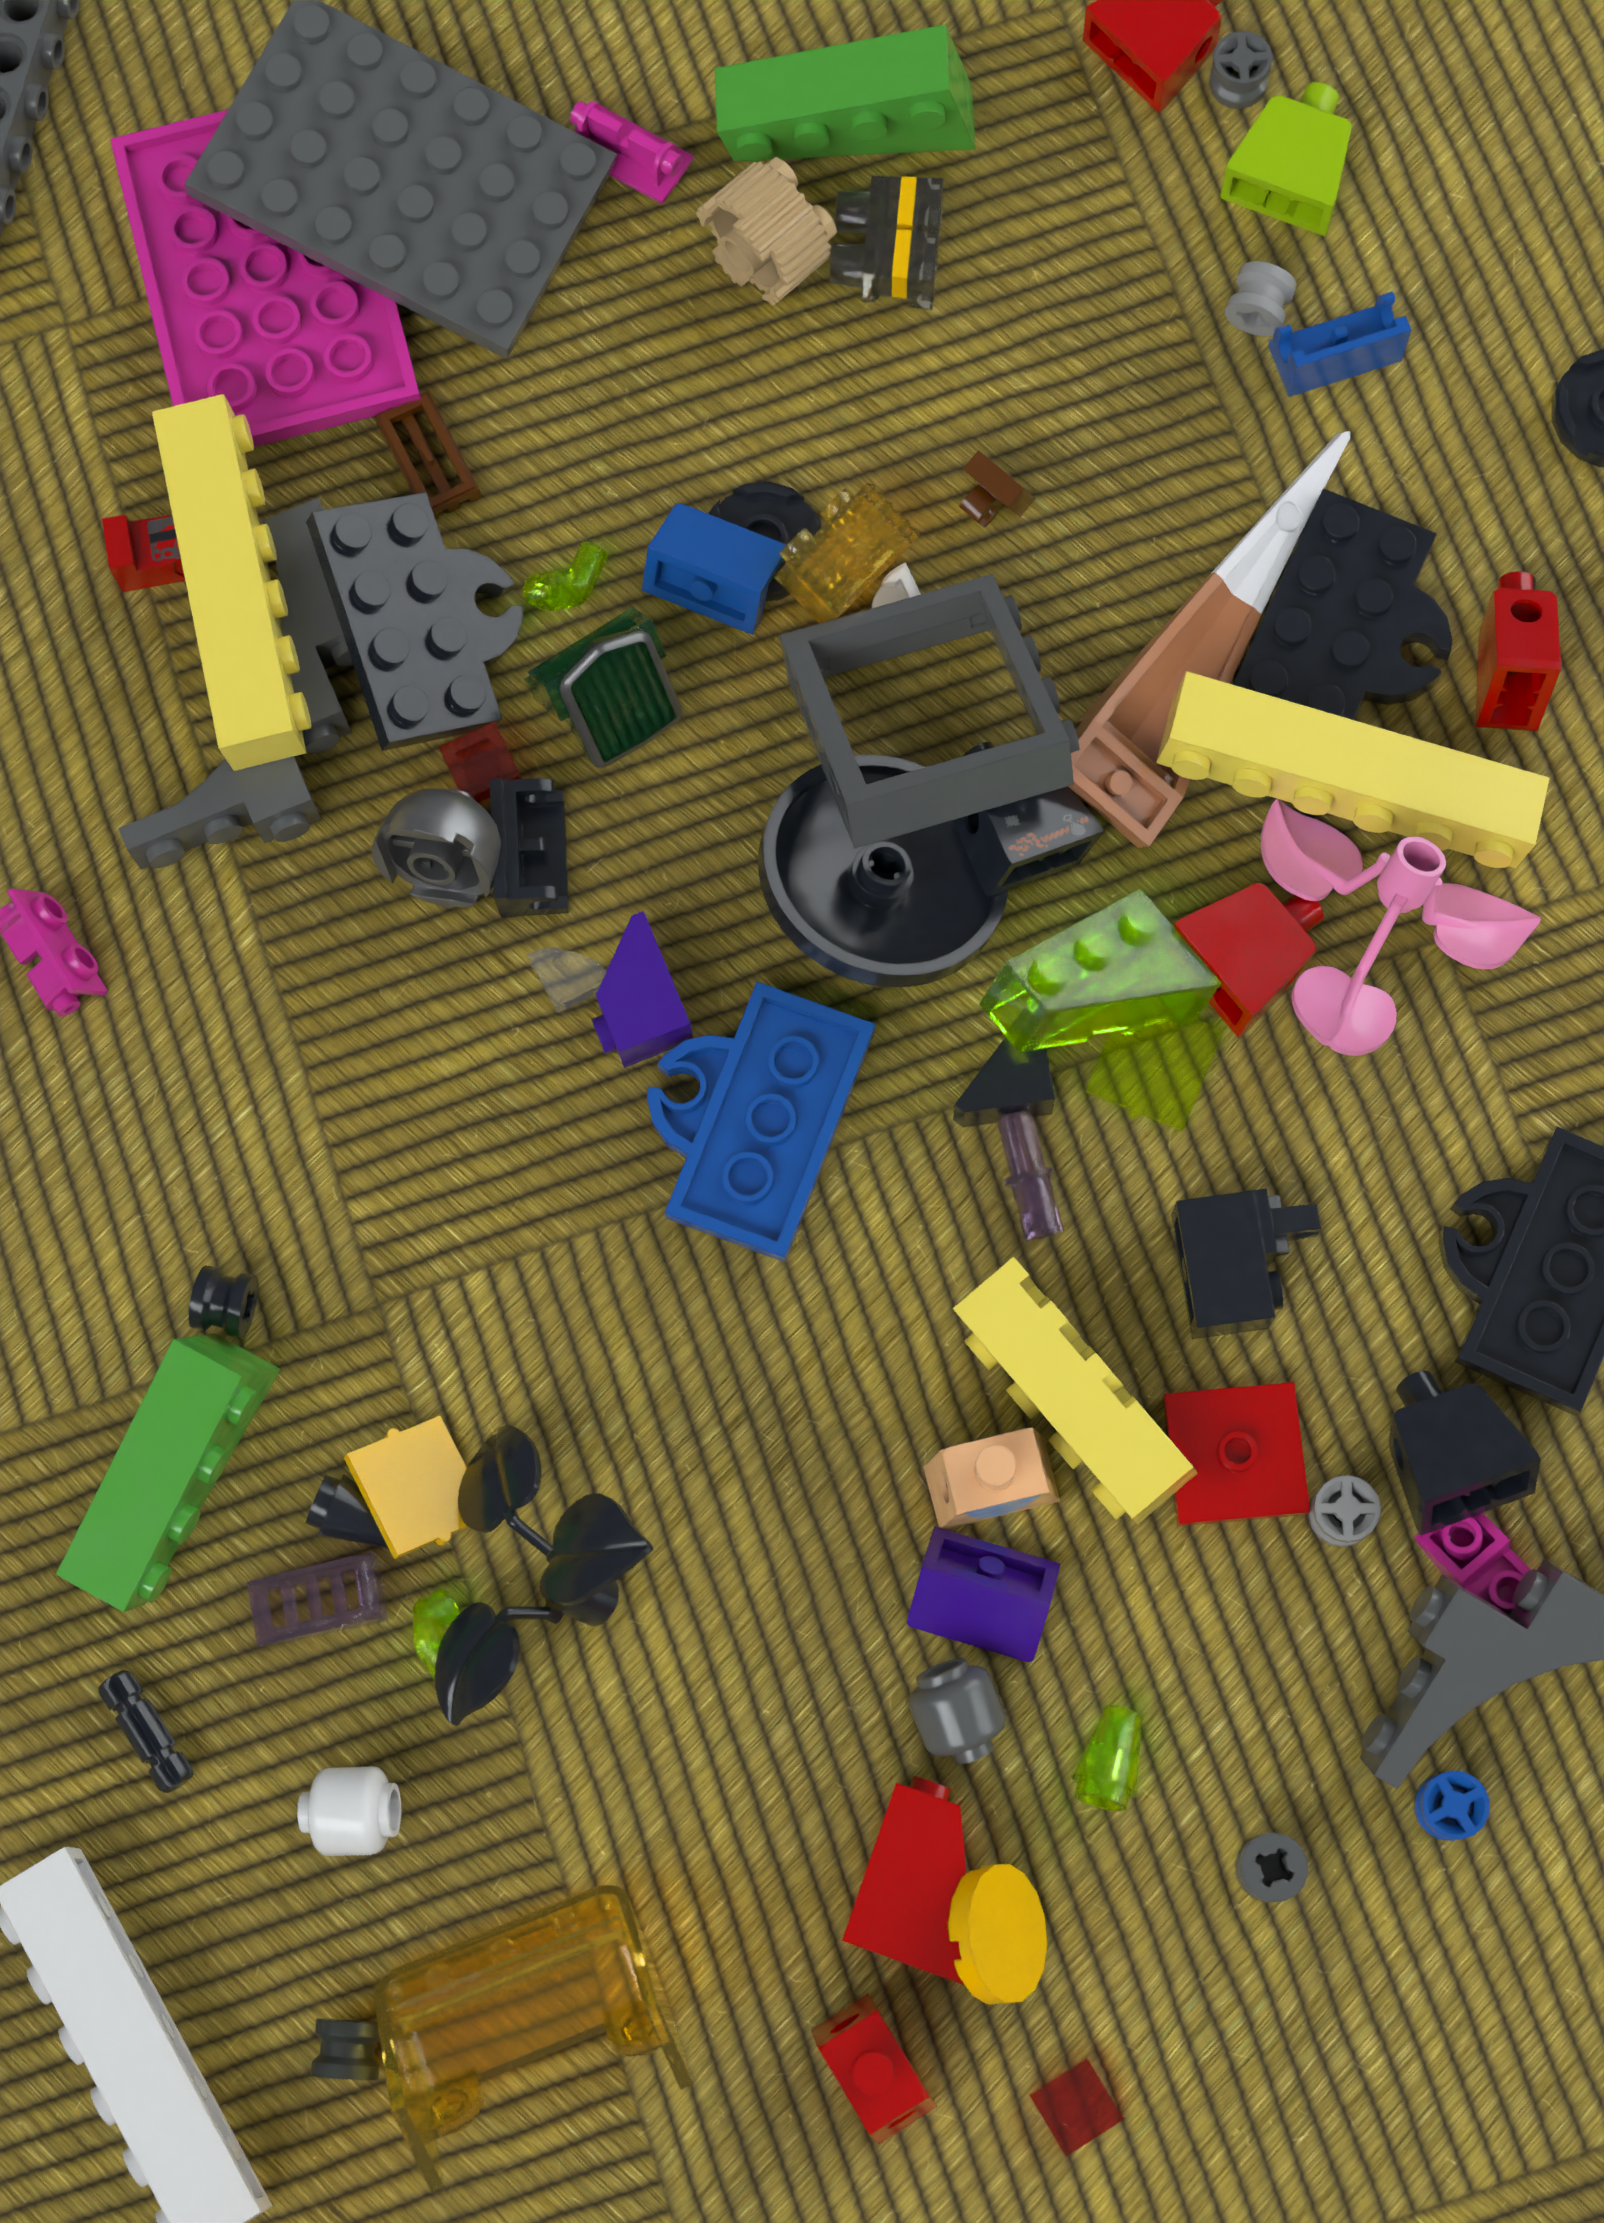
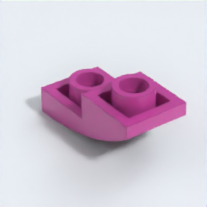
[1415,1513,1531,1614]

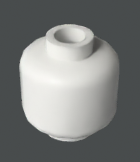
[297,1766,401,1856]

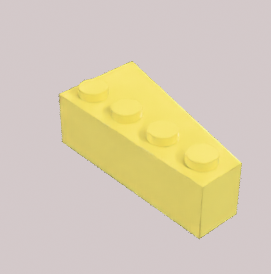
[953,1256,1197,1524]

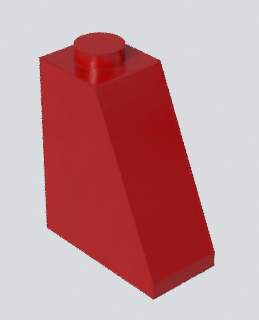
[842,1776,967,1985]

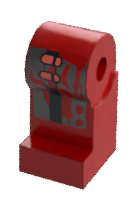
[101,514,185,593]

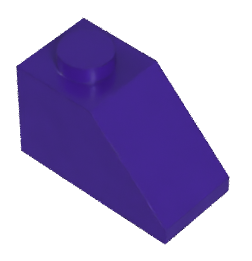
[591,911,693,1068]

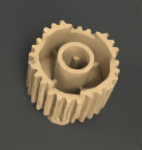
[696,157,837,306]

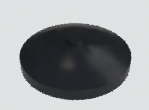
[758,755,1008,987]

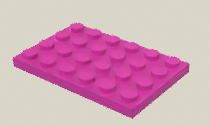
[110,109,421,447]

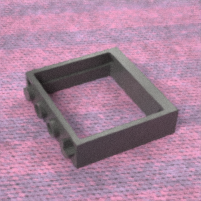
[779,574,1080,849]

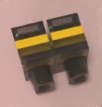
[830,176,944,310]

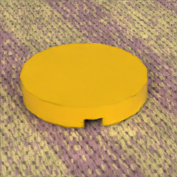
[948,1864,1047,2005]

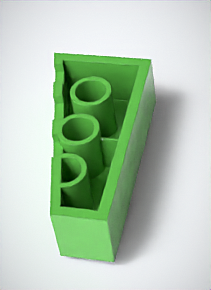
[715,24,976,162]
[56,1333,281,1612]

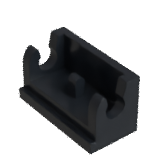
[490,778,569,917]

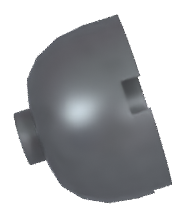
[372,789,501,908]

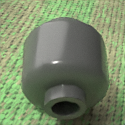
[909,1658,1006,1764]

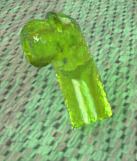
[412,1589,459,1680]

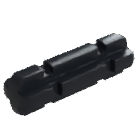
[98,1670,193,1793]

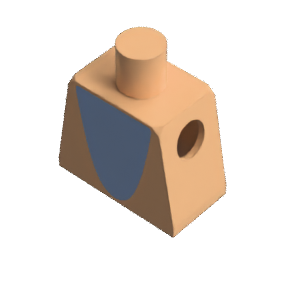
[924,1428,1060,1529]

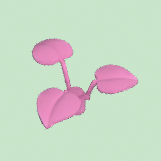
[1261,799,1541,1056]

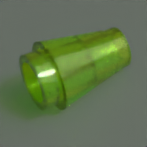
[1072,1705,1143,1812]

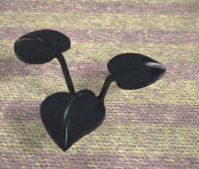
[435,1425,653,1726]

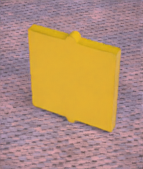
[344,1416,468,1559]

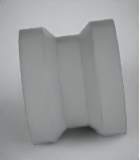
[1224,261,1297,337]
[1308,1475,1381,1547]

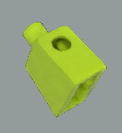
[1220,82,1352,236]

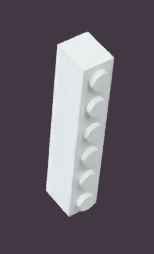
[0,1847,273,2223]

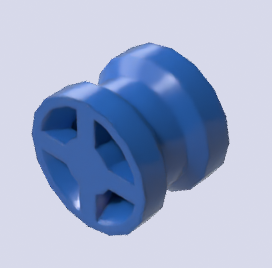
[1414,1771,1490,1841]

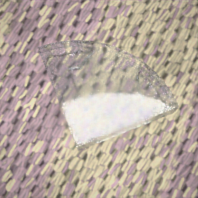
[527,948,606,1014]

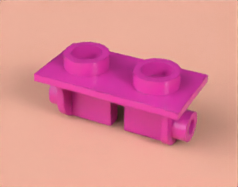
[570,101,694,204]
[0,888,108,1017]

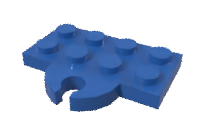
[647,982,875,1262]

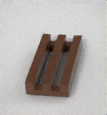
[374,391,482,520]

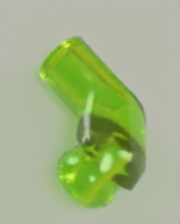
[523,542,609,611]

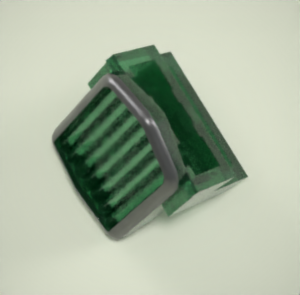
[524,607,682,768]

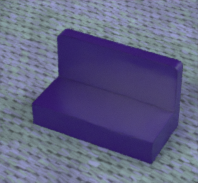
[907,1526,1061,1662]

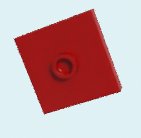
[1162,1382,1310,1527]

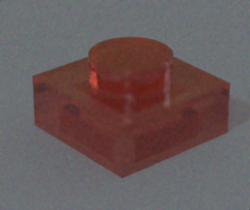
[439,722,521,803]
[1028,2057,1124,2157]

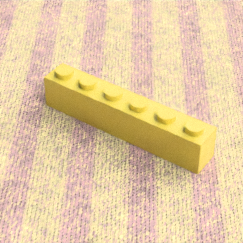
[152,394,311,771]
[1156,671,1550,868]

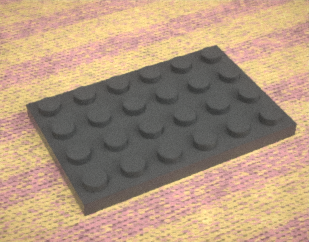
[185,0,617,359]

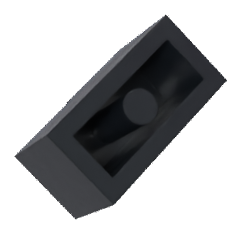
[1171,1188,1321,1339]

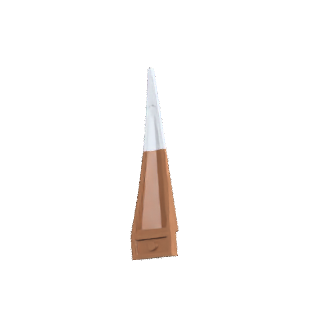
[1068,431,1350,848]

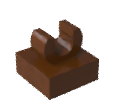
[959,450,1036,528]

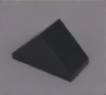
[953,1005,1055,1128]

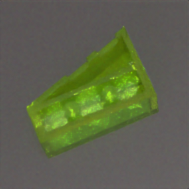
[979,889,1222,1052]

